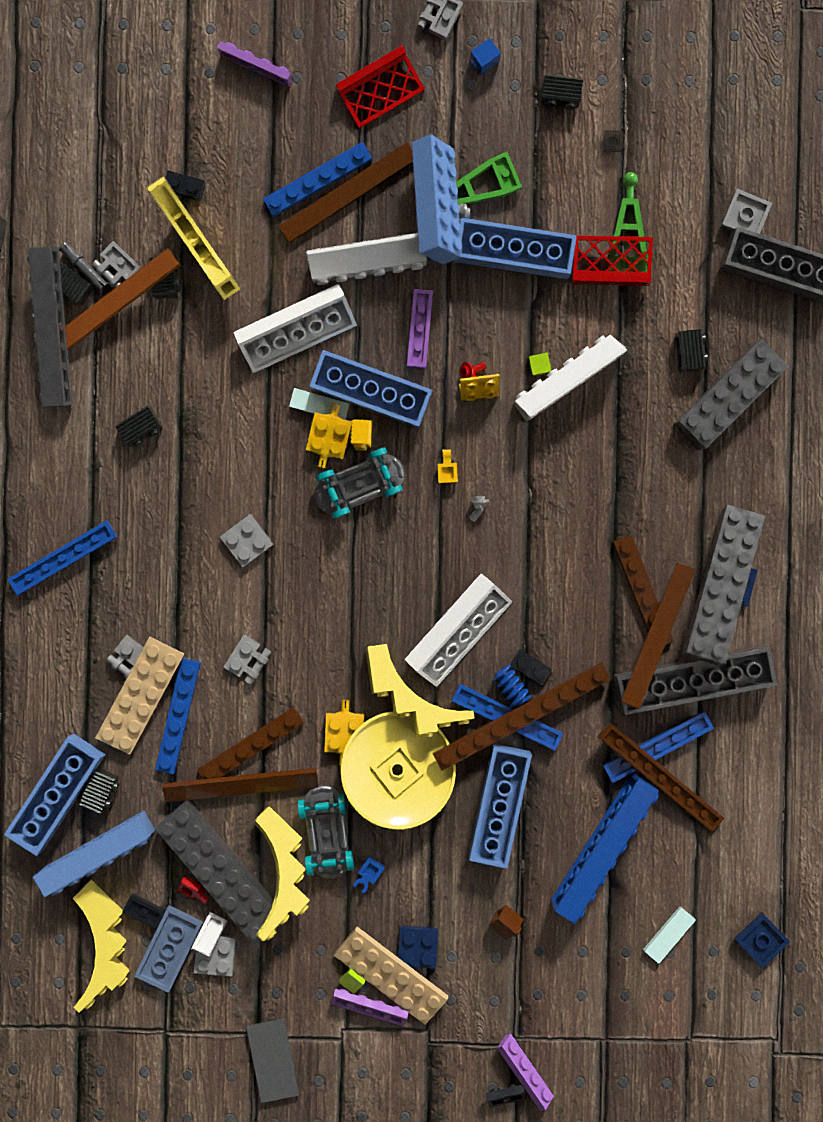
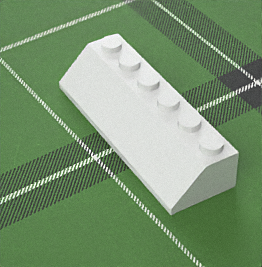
[307,233,426,285]
[234,284,357,373]
[514,335,627,422]
[405,573,512,687]

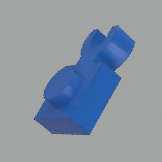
[353,856,385,893]

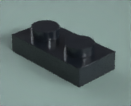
[165,170,206,201]
[510,649,553,685]
[122,893,166,929]
[486,1084,526,1108]

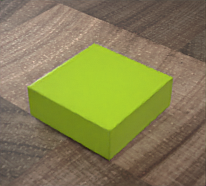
[528,353,551,376]
[339,968,366,994]

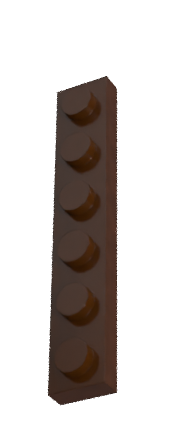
[613,535,674,645]
[197,706,304,779]

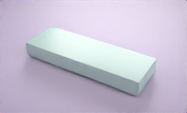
[289,388,350,420]
[643,906,696,963]

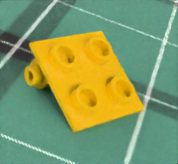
[459,374,499,401]

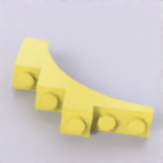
[147,177,240,300]
[366,644,474,738]
[253,807,310,941]
[73,879,130,1012]

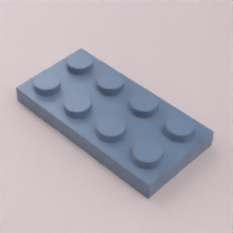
[134,905,203,993]

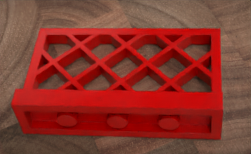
[335,45,425,129]
[572,235,653,286]

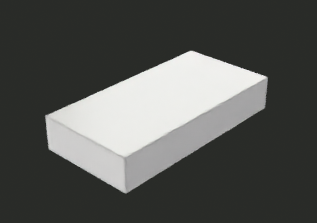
[192,912,227,957]

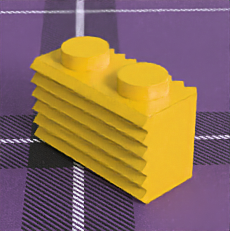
[351,420,372,451]

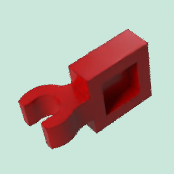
[176,876,211,904]

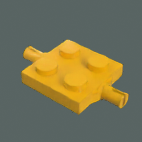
[306,403,352,468]
[324,700,364,766]

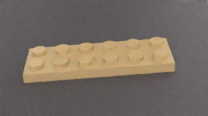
[95,636,184,754]
[334,927,448,1025]

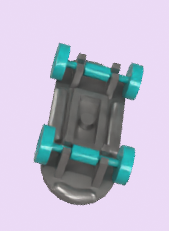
[314,447,405,519]
[298,785,354,879]

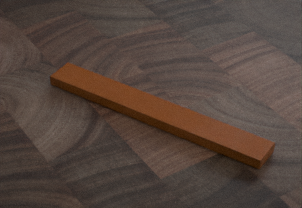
[66,249,180,351]

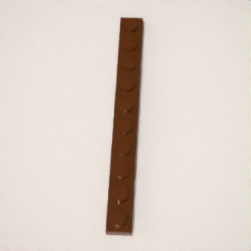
[432,662,611,771]

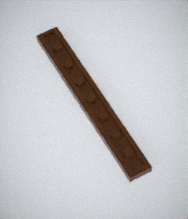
[279,142,413,243]
[620,562,696,710]
[598,722,724,832]
[162,768,319,802]

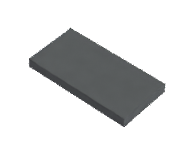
[247,1018,299,1103]

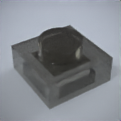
[603,130,623,152]

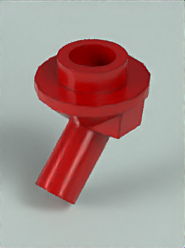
[459,361,487,379]

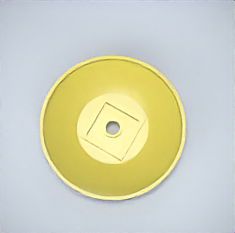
[341,712,456,829]

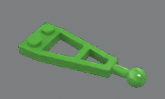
[456,152,522,205]
[608,172,648,272]

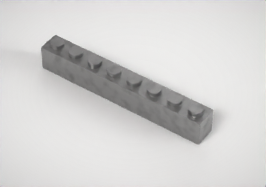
[27,246,72,407]

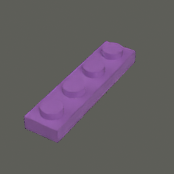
[217,41,293,88]
[407,289,433,368]
[330,989,409,1026]
[497,1034,554,1111]

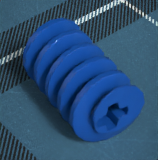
[492,664,532,707]

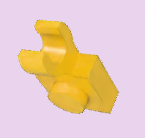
[438,450,458,483]

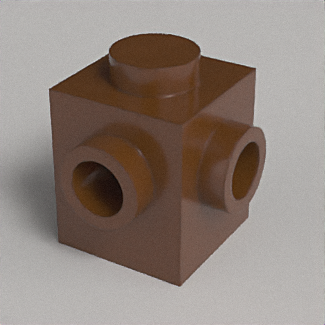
[489,905,524,940]

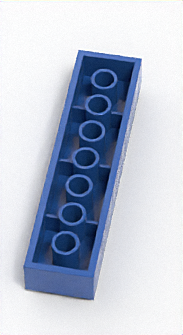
[550,772,659,924]

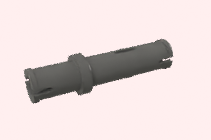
[59,242,109,292]

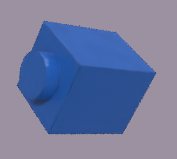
[469,38,501,74]

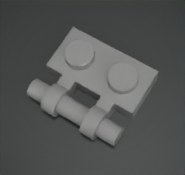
[417,0,463,40]
[92,241,141,288]
[224,634,271,684]
[106,635,143,679]

